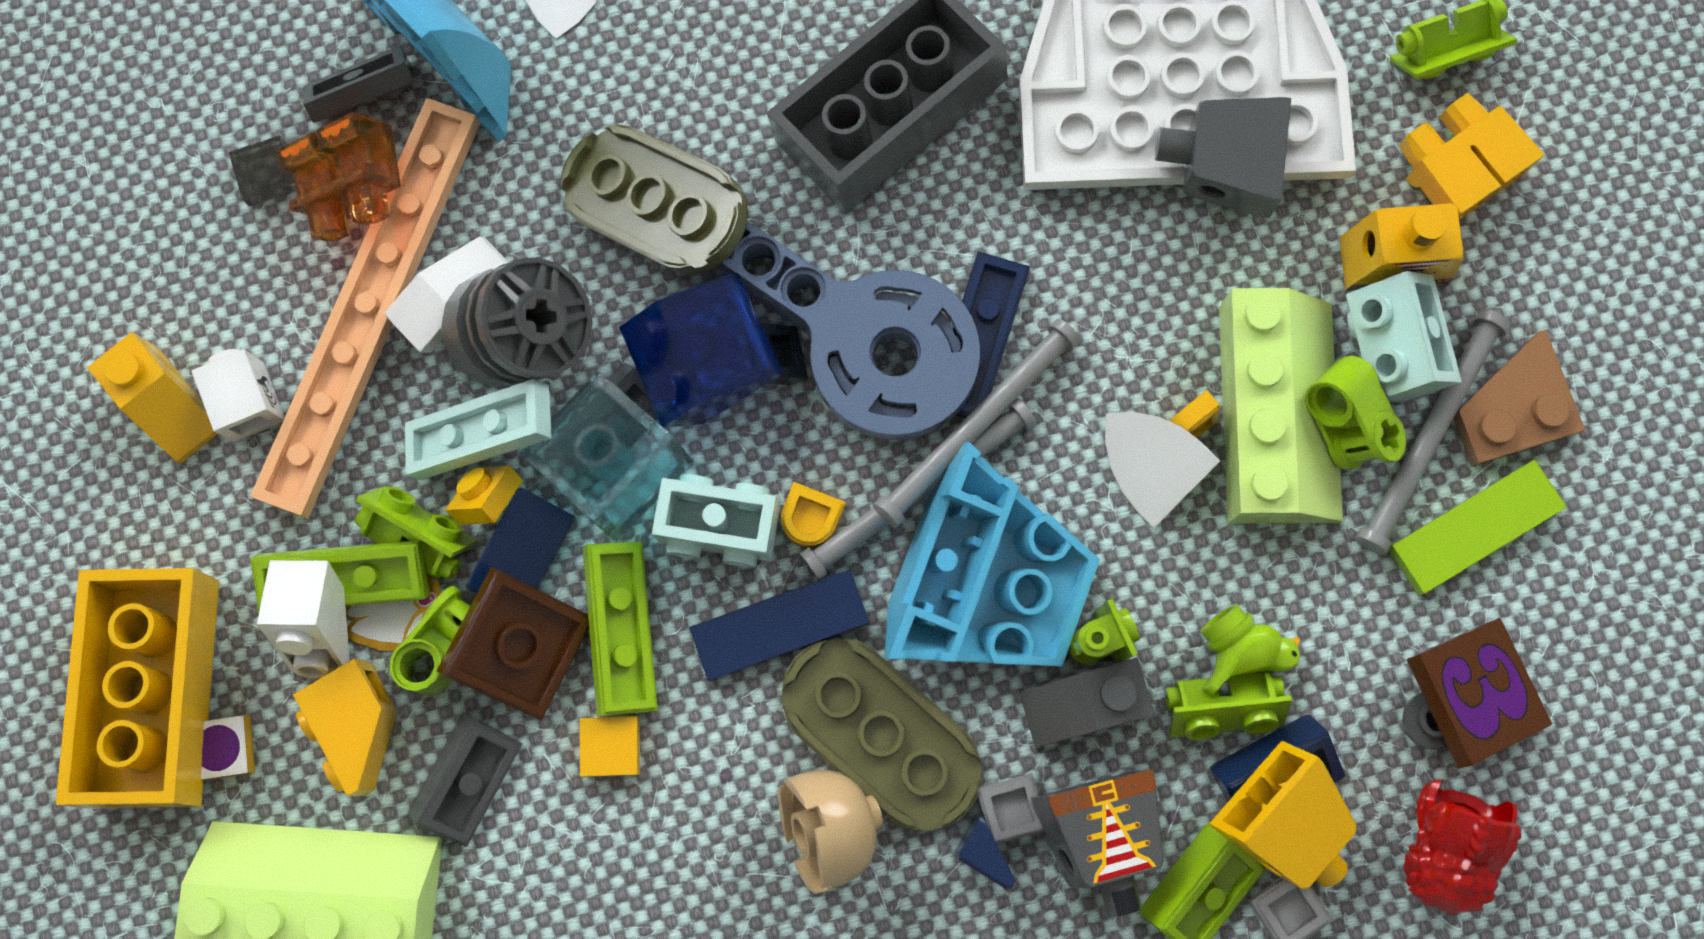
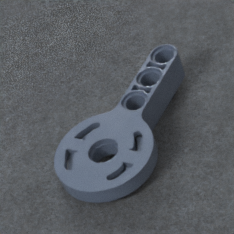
[713,221,980,440]

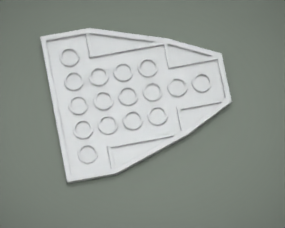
[1018,0,1356,190]

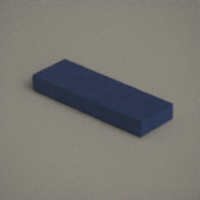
[953,251,1030,419]
[689,569,870,682]

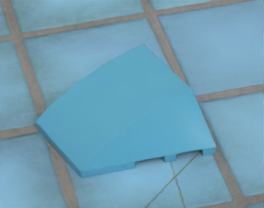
[362,0,511,143]
[884,441,1100,666]

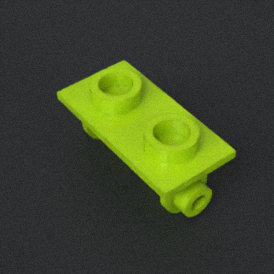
[1390,0,1518,79]
[354,486,478,580]
[1069,598,1140,664]
[1165,671,1292,741]

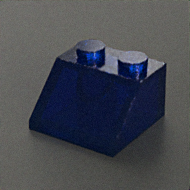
[619,273,782,428]

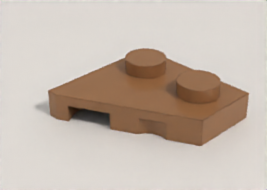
[1453,330,1585,467]

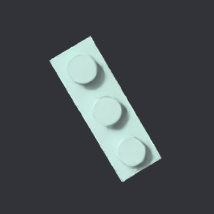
[405,379,552,480]

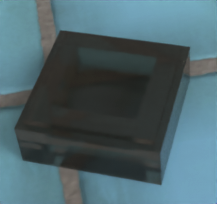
[228,135,301,207]

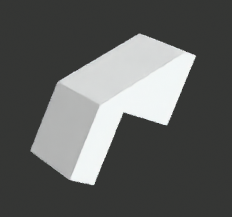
[384,236,508,353]

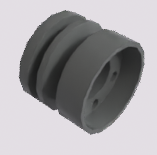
[441,257,593,388]

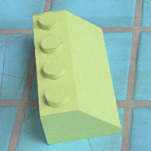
[1219,288,1343,524]
[174,821,443,939]

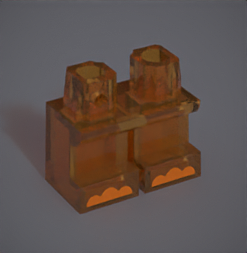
[276,112,401,242]

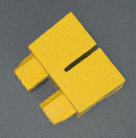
[1398,93,1545,220]

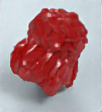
[1403,779,1522,916]

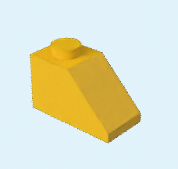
[87,332,218,464]

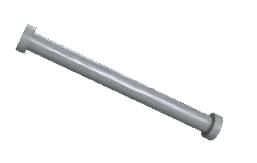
[1355,309,1511,555]
[873,319,1080,528]
[800,398,1037,581]

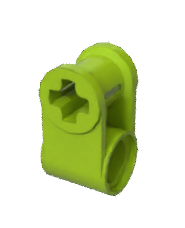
[1305,356,1406,470]
[389,586,470,696]

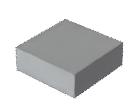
[977,773,1043,844]
[1247,878,1334,939]

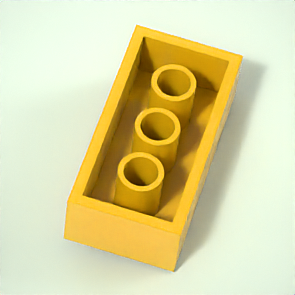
[56,568,219,809]

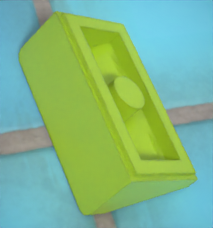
[1139,823,1266,939]

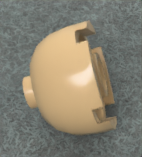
[778,769,883,894]

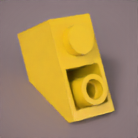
[293,659,398,796]

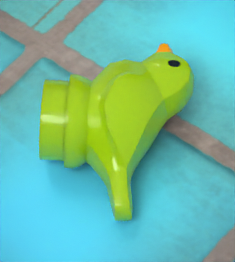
[1200,603,1300,696]

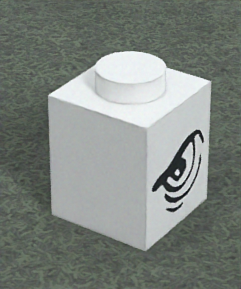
[191,349,285,442]

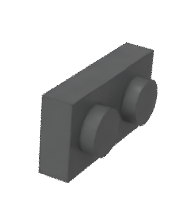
[303,45,414,123]

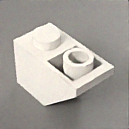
[257,561,350,678]

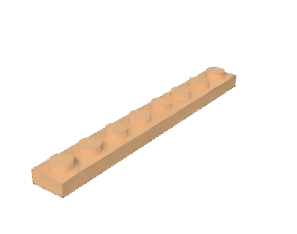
[250,98,481,519]

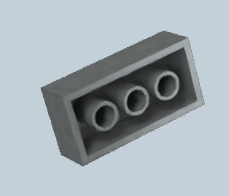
[766,0,1008,214]

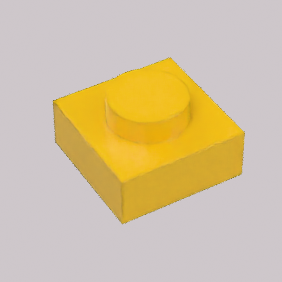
[445,465,523,525]

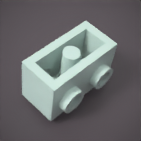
[1346,271,1462,402]
[652,474,780,568]

